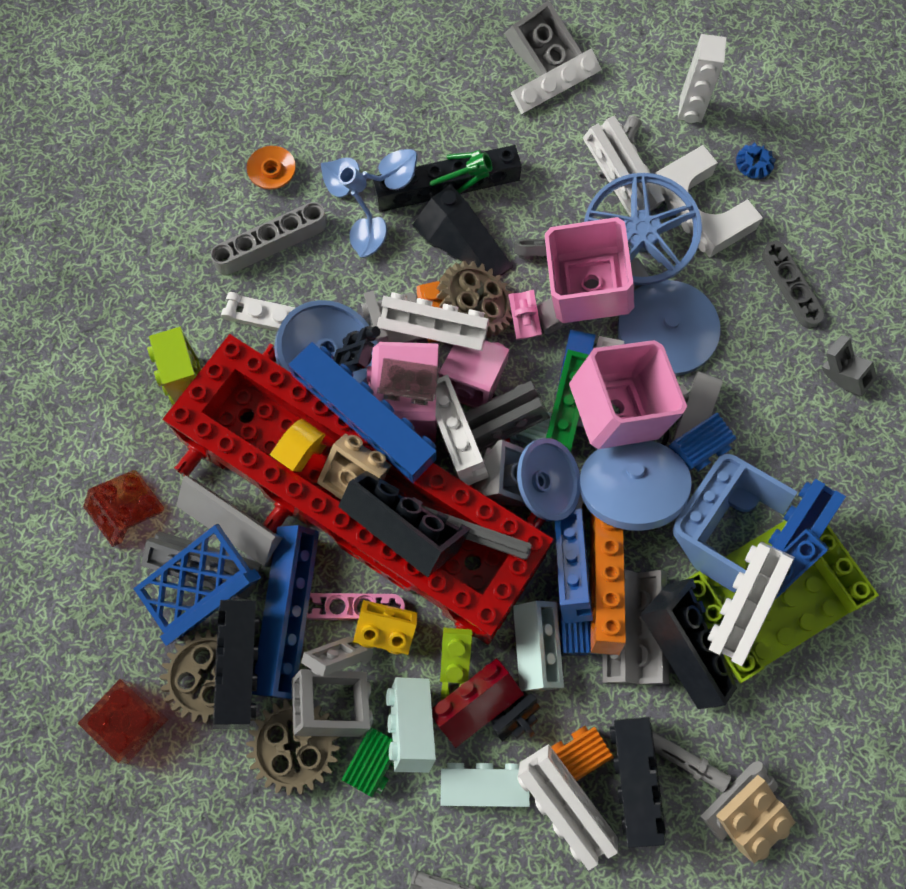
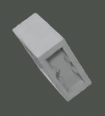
[292,669,373,737]

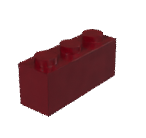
[432,658,524,748]

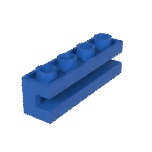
[768,479,846,592]
[555,509,593,623]
[731,527,829,600]

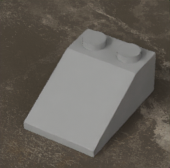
[504,0,582,76]

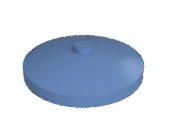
[617,280,720,376]
[274,300,377,384]
[580,441,692,531]

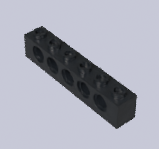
[372,145,522,212]

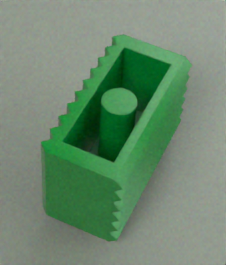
[342,727,394,798]

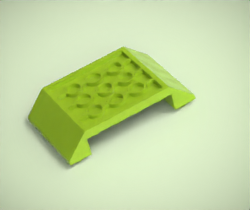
[687,520,879,683]

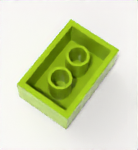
[147,326,201,405]

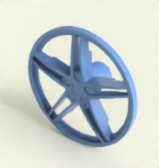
[584,173,702,285]

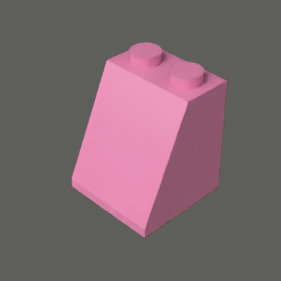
[439,340,510,408]

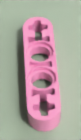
[307,593,405,620]

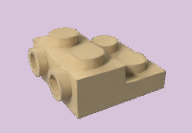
[317,433,391,499]
[716,775,796,864]

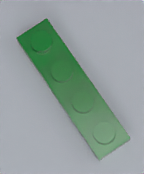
[546,349,589,452]

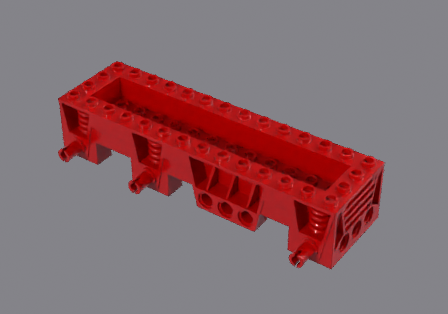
[162,334,553,645]

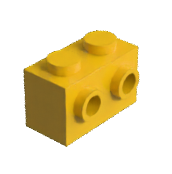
[353,600,417,655]

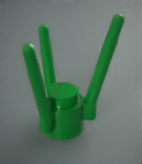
[430,149,492,194]

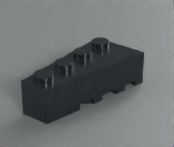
[338,471,471,577]

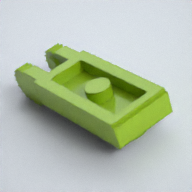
[440,628,472,700]

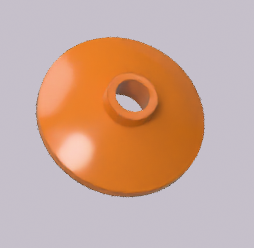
[247,146,296,190]

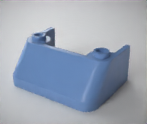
[673,454,797,593]

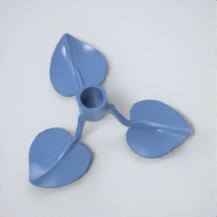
[321,149,418,258]

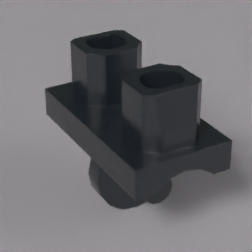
[491,691,540,742]

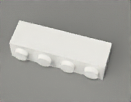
[678,34,727,123]

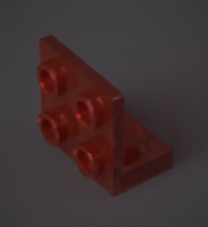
[83,470,164,547]

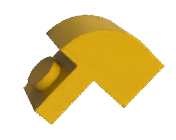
[270,419,326,472]

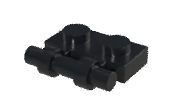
[333,326,381,372]

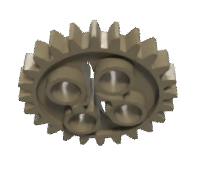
[437,261,513,338]
[159,630,254,725]
[246,699,341,795]

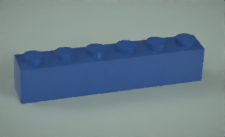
[288,342,437,483]
[252,525,319,699]

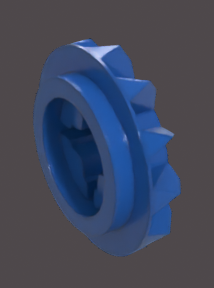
[736,142,776,179]

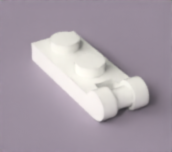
[221,292,295,331]

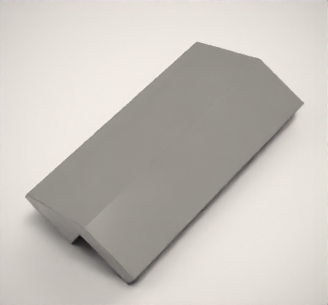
[176,476,282,567]
[603,569,669,685]

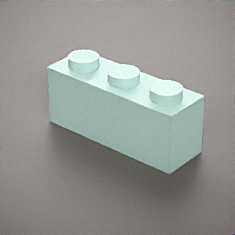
[513,601,564,691]
[386,677,436,773]
[441,763,530,807]

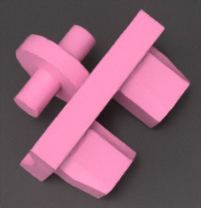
[508,290,542,340]

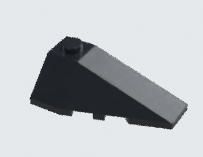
[412,185,513,277]

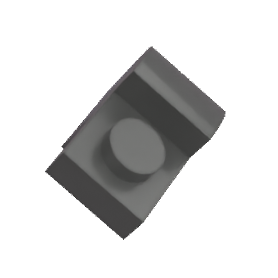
[822,335,877,396]

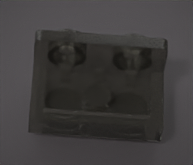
[377,358,440,405]

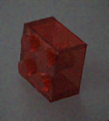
[78,679,169,764]

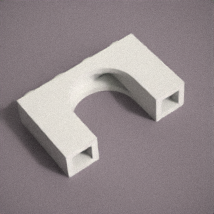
[655,145,763,258]

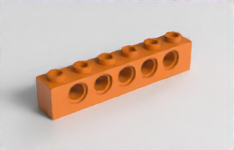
[590,512,626,655]

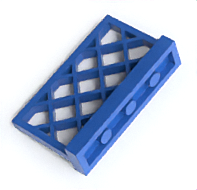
[133,524,261,646]

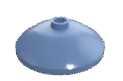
[517,438,580,521]

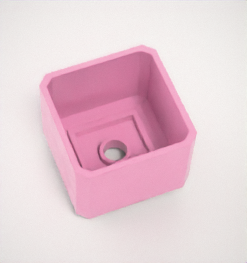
[545,217,634,323]
[569,340,687,449]
[367,342,439,442]

